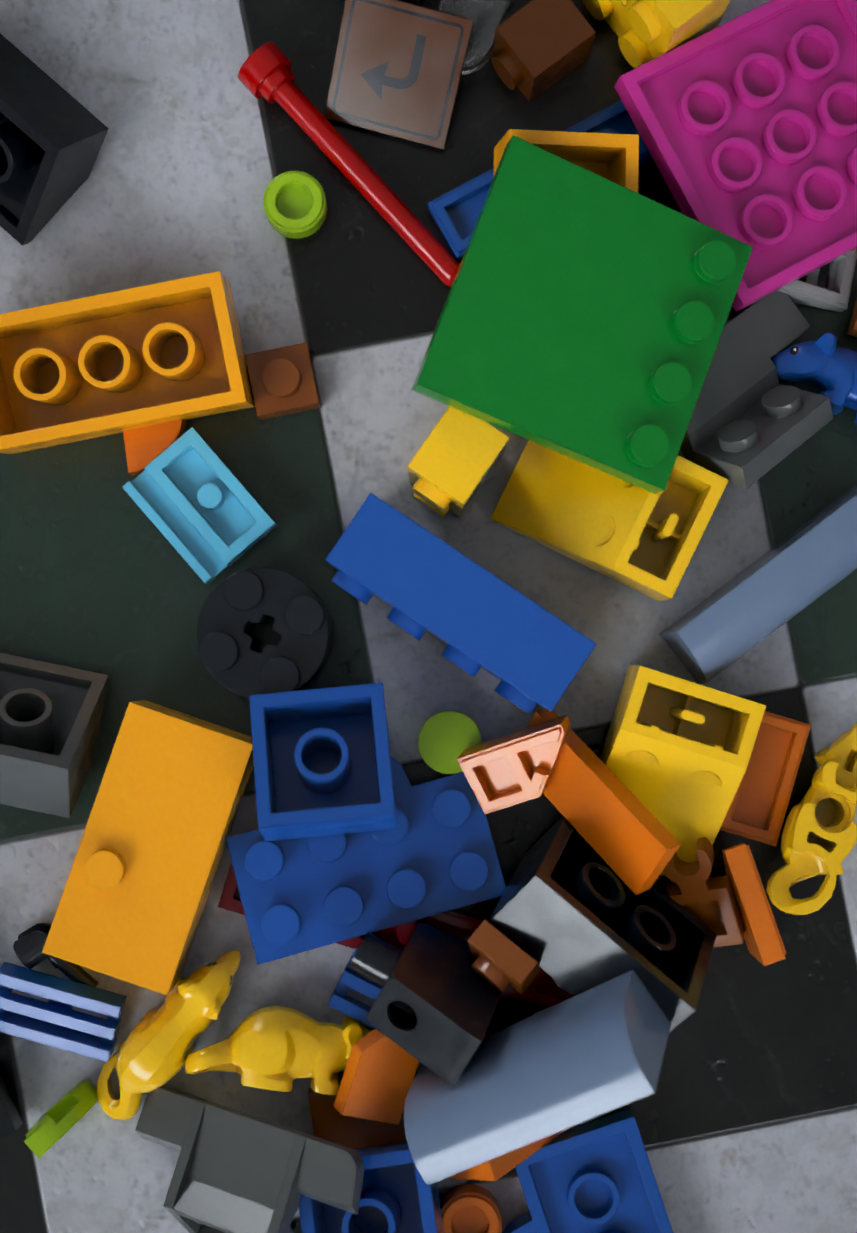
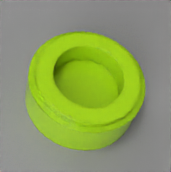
[263,171,327,239]
[418,710,482,774]

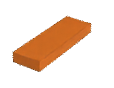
[526,709,681,895]

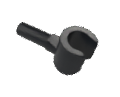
[13,922,99,987]

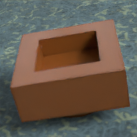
[245,342,321,420]
[467,920,539,995]

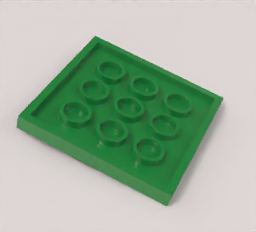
[412,135,753,494]

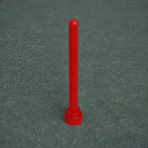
[238,42,460,287]

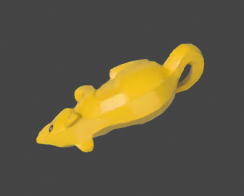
[766,722,857,915]
[97,950,241,1120]
[185,1005,371,1095]

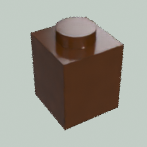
[492,0,596,102]

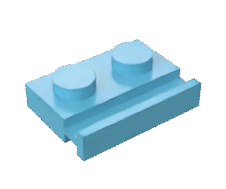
[122,427,278,585]

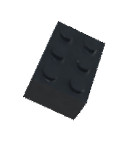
[488,816,717,1033]

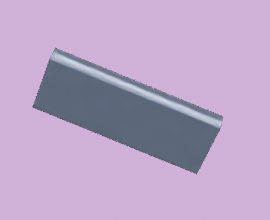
[660,484,857,684]
[404,970,671,1186]

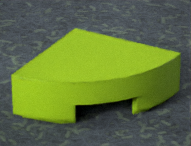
[24,1079,98,1159]

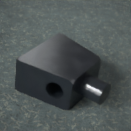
[348,923,502,1086]

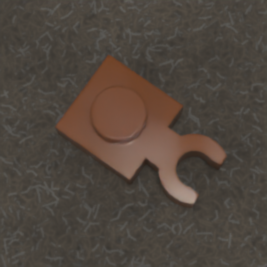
[663,837,745,948]

